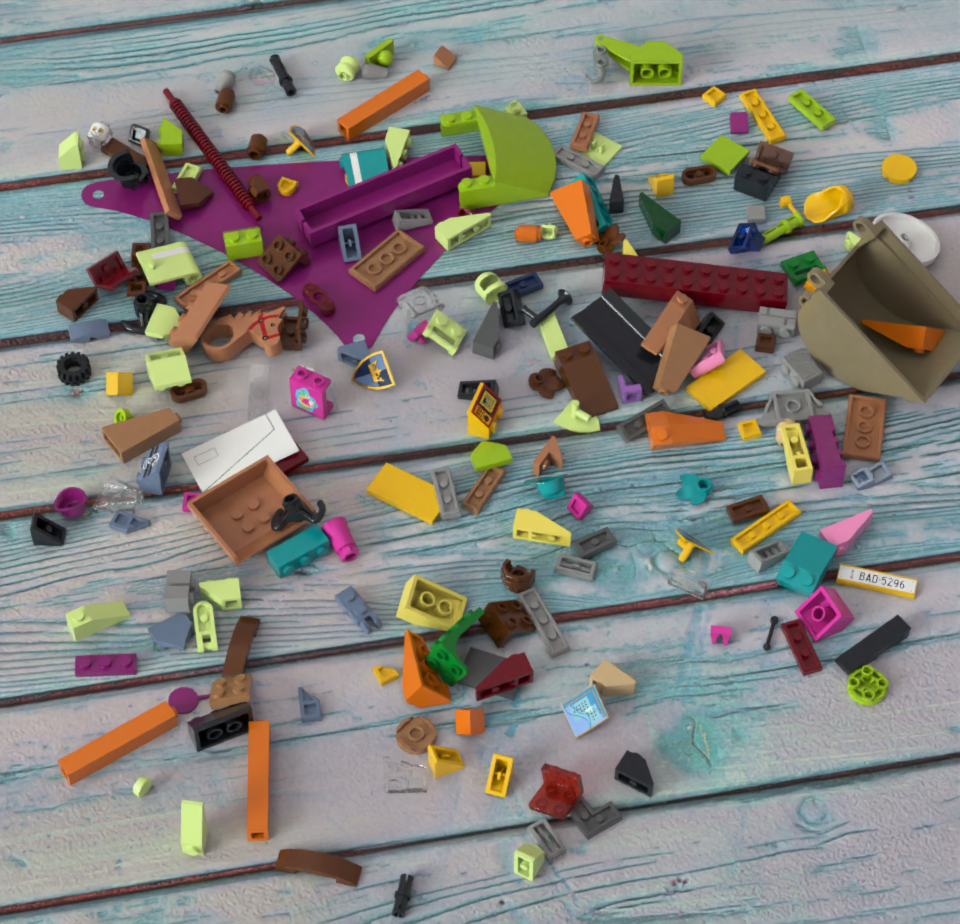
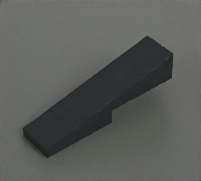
[835,615,911,675]

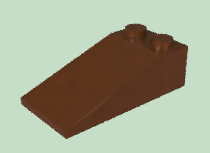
[554,341,619,417]

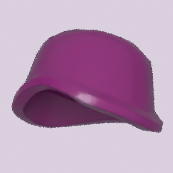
[54,487,87,519]

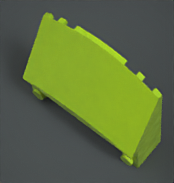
[440,105,556,210]

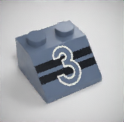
[136,442,172,495]

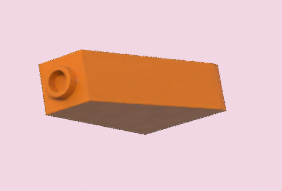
[550,179,600,247]

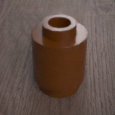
[215,88,235,114]
[247,134,268,160]

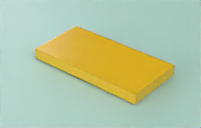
[686,349,766,411]
[366,462,440,525]

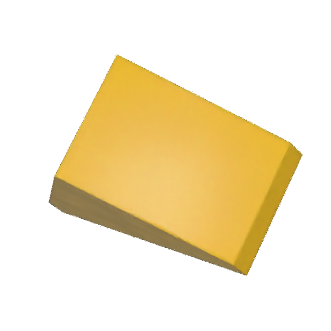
[647,173,674,198]
[427,745,465,778]
[485,753,514,798]

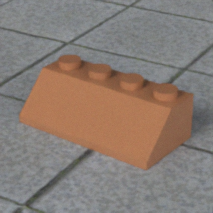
[167,282,231,355]

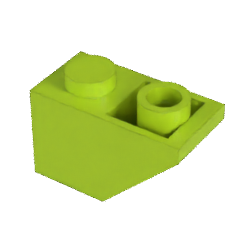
[158,118,184,156]

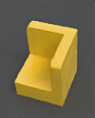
[106,372,133,395]

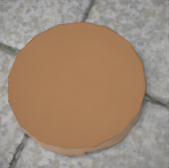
[396,716,437,755]

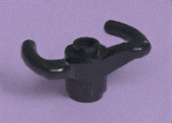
[120,291,167,335]
[271,493,326,531]

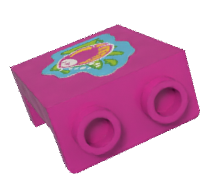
[289,366,334,420]

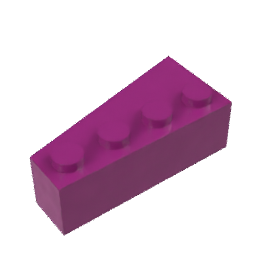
[804,414,846,489]

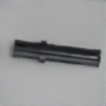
[269,54,297,97]

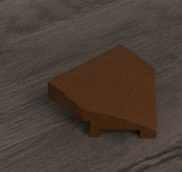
[174,177,214,210]

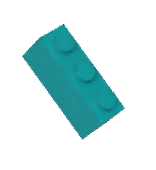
[267,524,330,579]

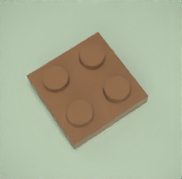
[209,673,253,709]

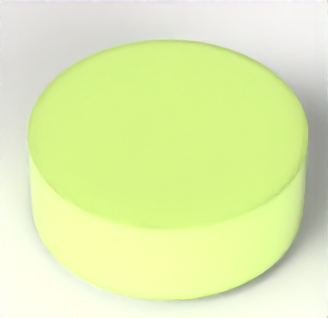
[133,776,152,797]

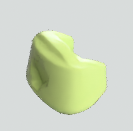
[540,223,559,240]

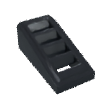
[609,175,624,214]
[457,380,499,400]

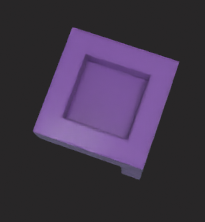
[618,375,642,404]

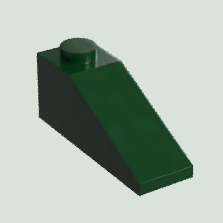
[639,192,681,244]

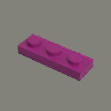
[75,653,137,677]

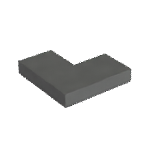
[565,796,623,840]

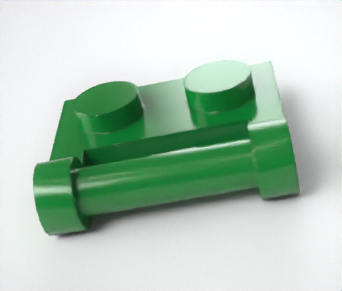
[780,250,828,287]

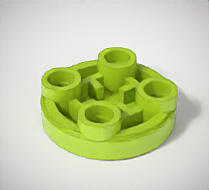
[847,665,889,706]

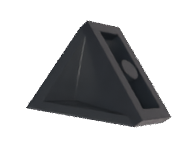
[30,512,66,546]

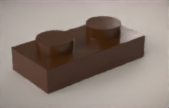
[726,494,770,525]

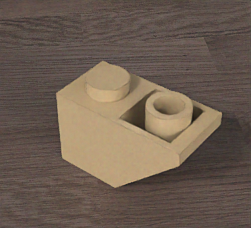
[589,660,637,697]

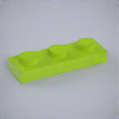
[788,88,836,131]

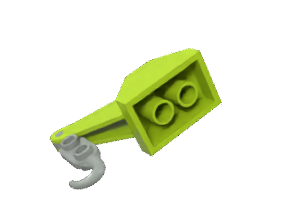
[584,34,683,86]

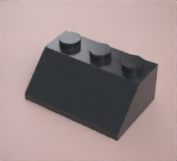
[187,702,253,752]

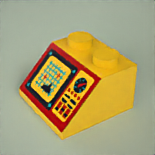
[467,382,504,440]

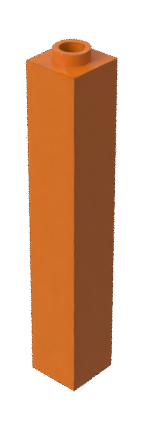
[337,70,430,141]
[58,701,179,786]
[247,720,271,841]

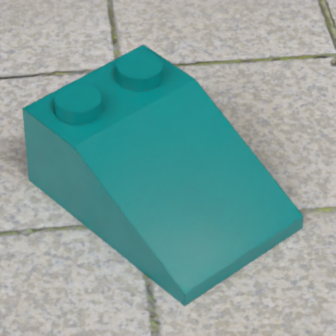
[776,531,838,598]

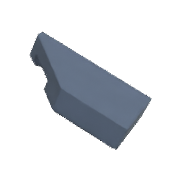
[109,510,151,534]
[298,687,322,723]

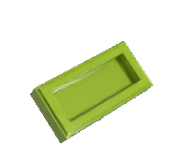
[365,38,394,67]

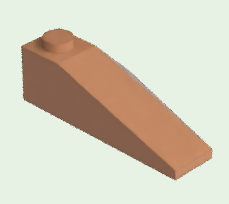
[641,290,700,355]

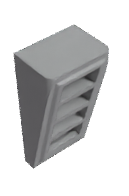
[392,209,433,231]
[747,539,790,573]

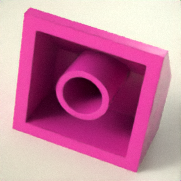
[795,585,855,642]

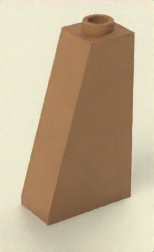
[652,323,710,396]
[101,408,182,464]

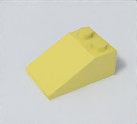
[396,574,467,631]

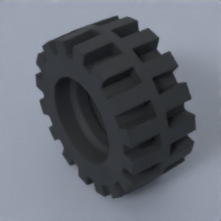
[56,351,91,387]

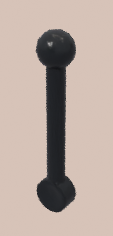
[763,616,778,651]

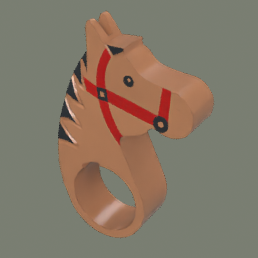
[200,307,287,362]

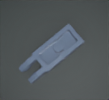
[335,586,382,635]

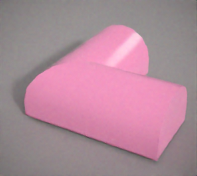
[689,339,725,379]

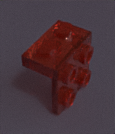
[529,763,584,820]

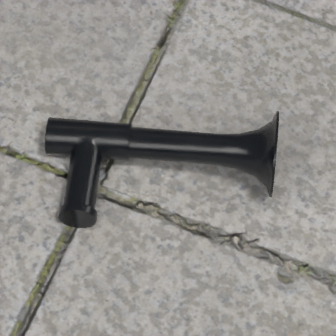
[521,289,573,328]

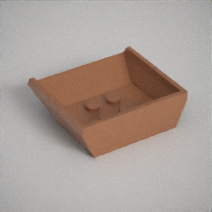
[187,455,316,565]

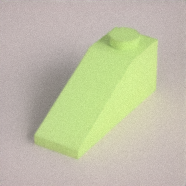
[435,213,491,251]
[65,601,131,641]
[181,800,208,856]

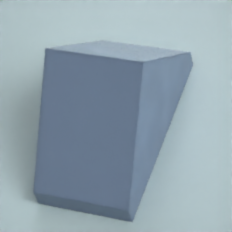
[338,223,362,262]
[337,340,370,367]

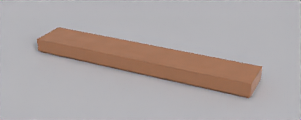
[140,137,182,220]

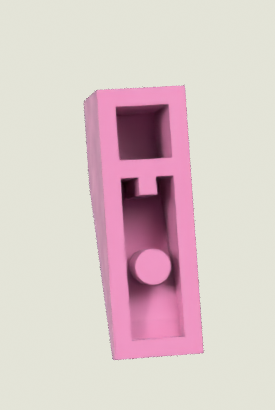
[819,509,873,556]

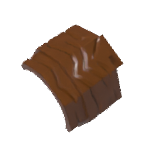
[501,559,536,594]

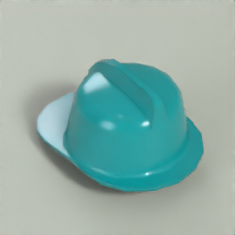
[523,474,568,499]

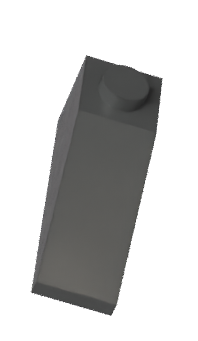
[473,301,502,359]

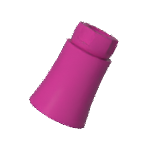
[321,516,359,563]

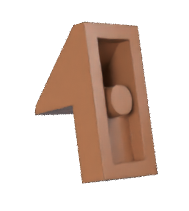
[533,436,563,476]

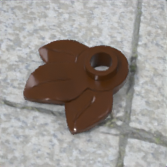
[595,224,626,255]
[528,368,565,399]

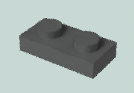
[573,526,617,559]

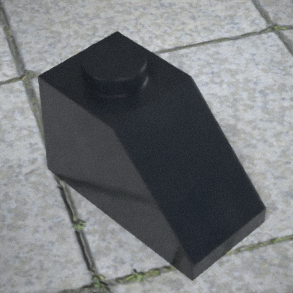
[614,750,654,797]

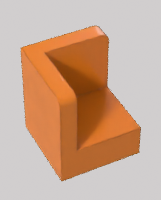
[455,707,485,735]

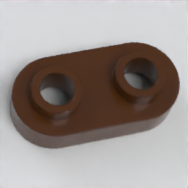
[681,165,717,186]
[170,378,208,403]

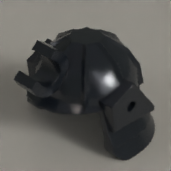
[107,149,152,190]

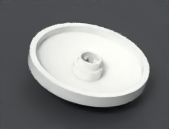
[872,212,940,266]

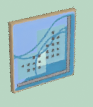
[561,684,610,739]

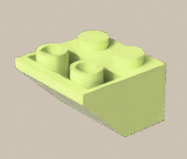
[145,347,192,390]

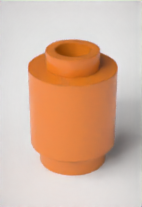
[514,225,541,243]

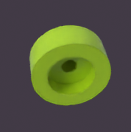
[114,409,134,423]

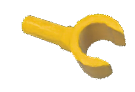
[779,195,800,214]

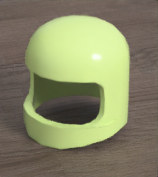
[475,272,508,305]

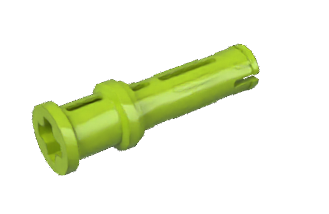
[753,212,804,249]

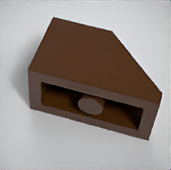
[56,286,99,322]

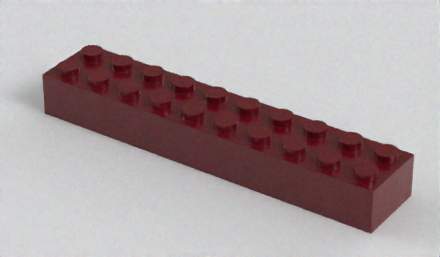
[601,252,788,313]

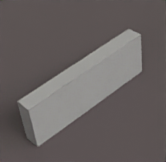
[554,144,605,181]
[430,467,461,520]

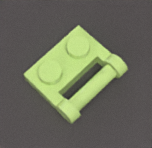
[422,309,467,356]

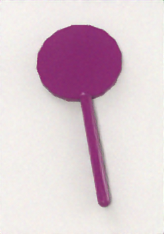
[168,687,210,714]

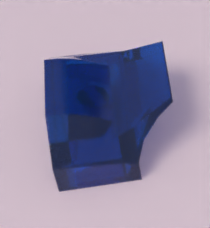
[728,222,765,254]

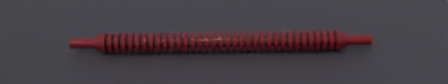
[163,88,262,221]

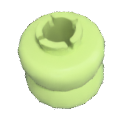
[335,56,360,81]

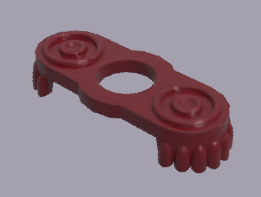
[302,283,336,316]

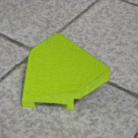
[470,441,513,473]

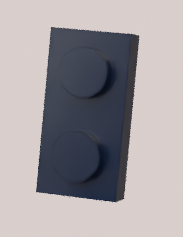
[505,272,543,297]

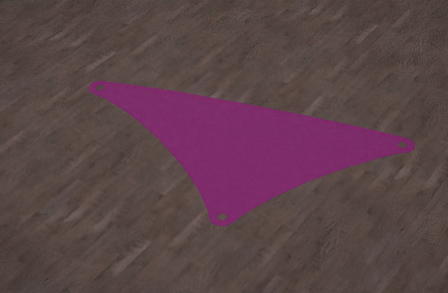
[81,155,499,349]

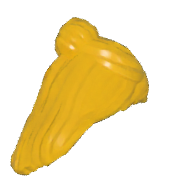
[803,185,855,223]

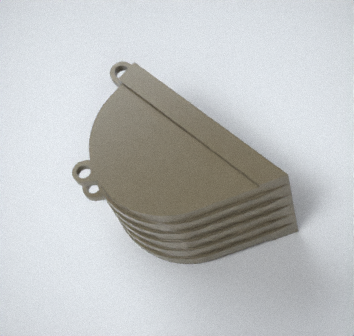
[798,216,960,403]

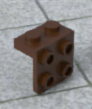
[747,141,794,175]
[257,234,311,282]
[280,300,309,351]
[478,600,536,648]

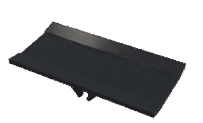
[571,288,663,396]

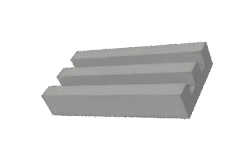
[554,553,598,582]
[527,818,567,862]

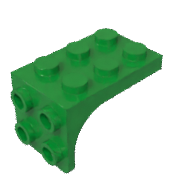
[424,607,485,687]

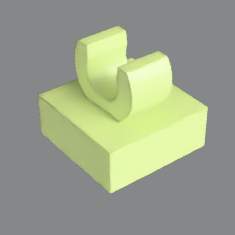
[504,100,527,117]

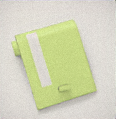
[136,242,202,286]

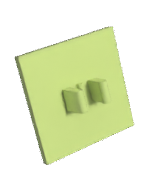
[575,132,622,166]

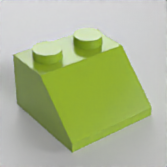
[222,226,263,260]

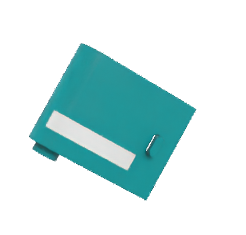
[339,147,389,187]

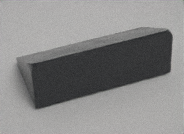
[497,288,526,328]
[695,312,725,346]

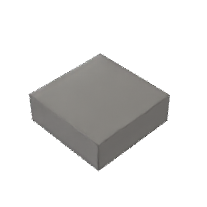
[746,205,766,223]

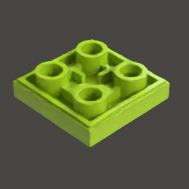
[700,135,750,176]

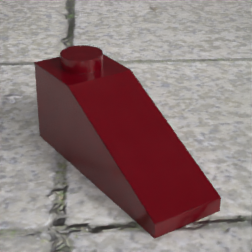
[475,652,534,701]

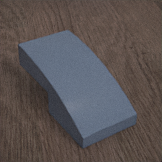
[68,319,110,343]
[848,460,893,491]

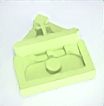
[145,303,180,342]

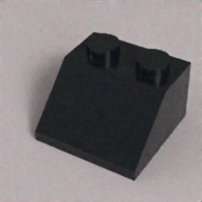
[733,163,781,202]

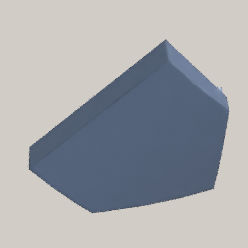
[147,612,194,651]

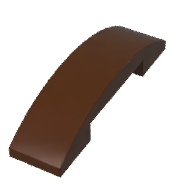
[127,243,151,297]
[221,616,260,679]
[275,849,362,887]

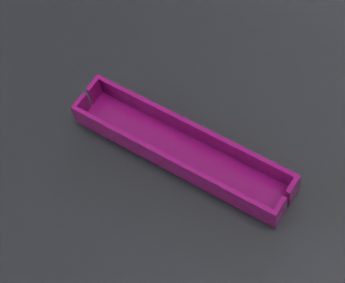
[295,143,473,247]

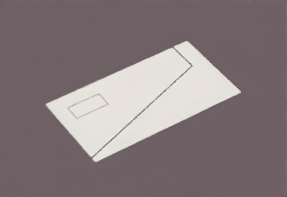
[182,409,299,493]

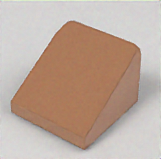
[434,45,457,70]

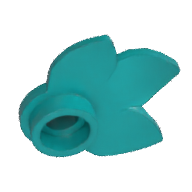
[676,474,713,505]

